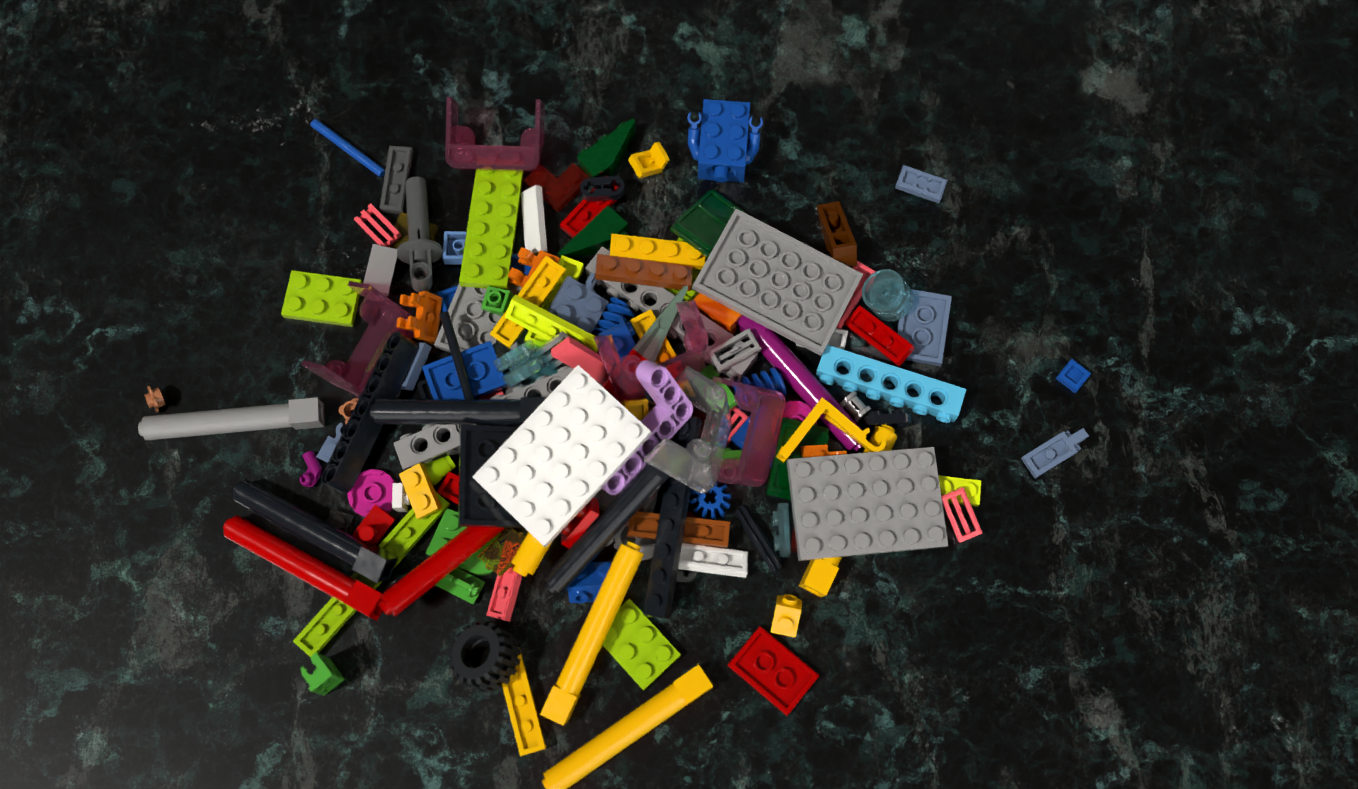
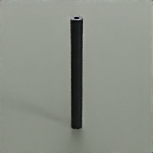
[439,311,475,400]

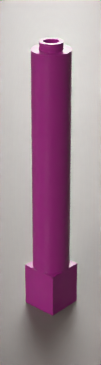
[736,315,868,452]

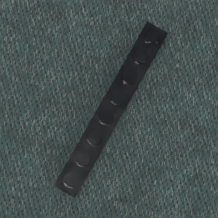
[643,417,702,619]

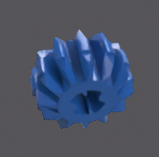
[689,478,731,520]

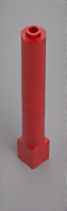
[223,515,383,622]
[378,527,507,617]

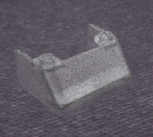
[644,366,732,493]

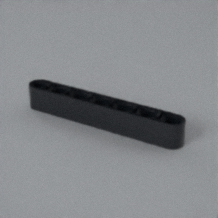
[322,331,419,493]

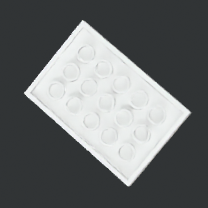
[473,365,652,547]

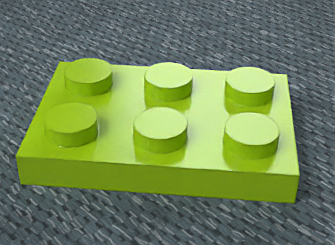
[281,270,363,327]
[602,599,681,691]

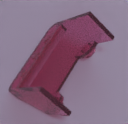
[445,97,545,171]
[301,281,414,397]
[594,300,708,401]
[693,376,786,487]

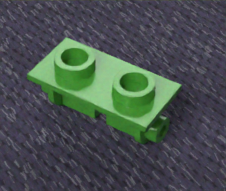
[436,568,486,605]

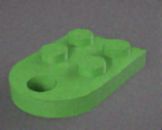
[426,508,506,576]

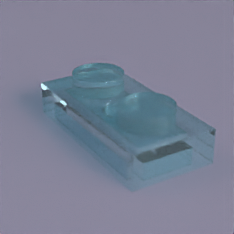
[772,503,791,557]

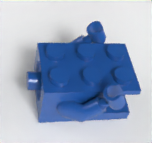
[687,99,763,182]

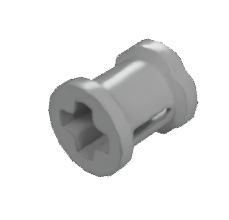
[840,391,872,423]

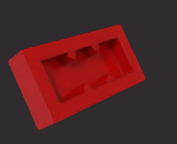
[351,504,396,545]

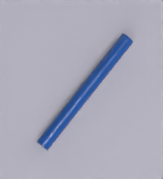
[311,119,385,177]

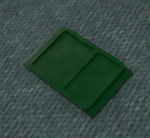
[670,190,747,258]
[766,417,829,501]

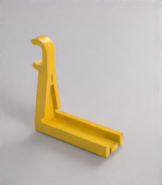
[776,397,886,463]

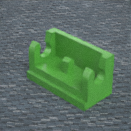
[301,653,345,696]

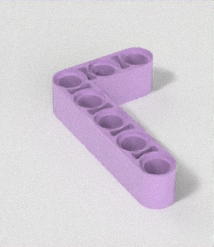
[601,360,693,495]

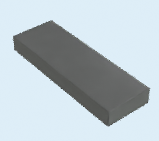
[379,146,414,214]

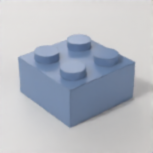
[443,231,467,265]

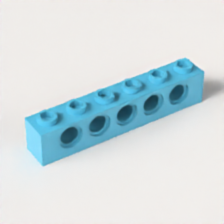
[815,345,966,423]

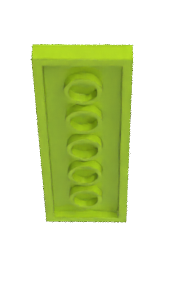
[459,159,524,290]

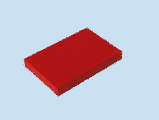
[728,626,820,716]

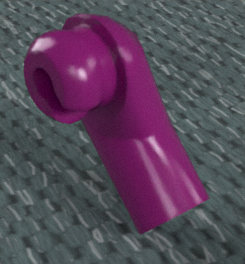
[300,450,322,487]

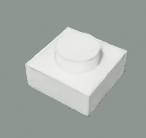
[392,483,411,513]

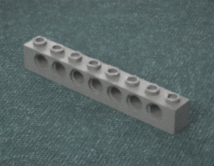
[585,246,758,382]
[393,366,574,471]

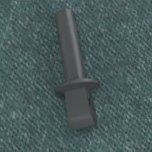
[397,177,443,292]

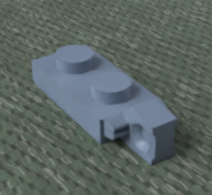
[1021,428,1089,479]

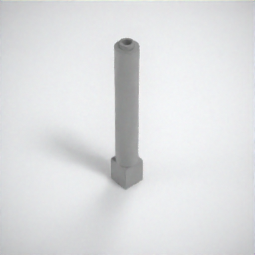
[138,397,325,441]

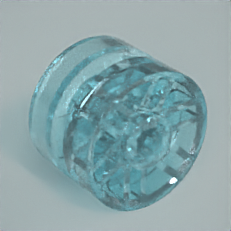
[862,269,914,321]
[492,339,547,388]

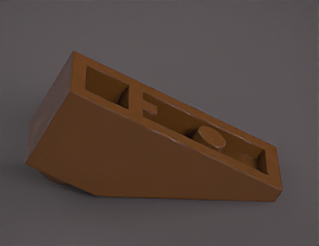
[816,201,857,267]

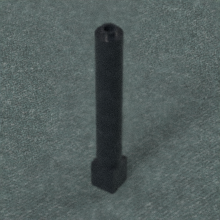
[370,397,547,425]
[543,441,686,594]
[233,480,399,583]

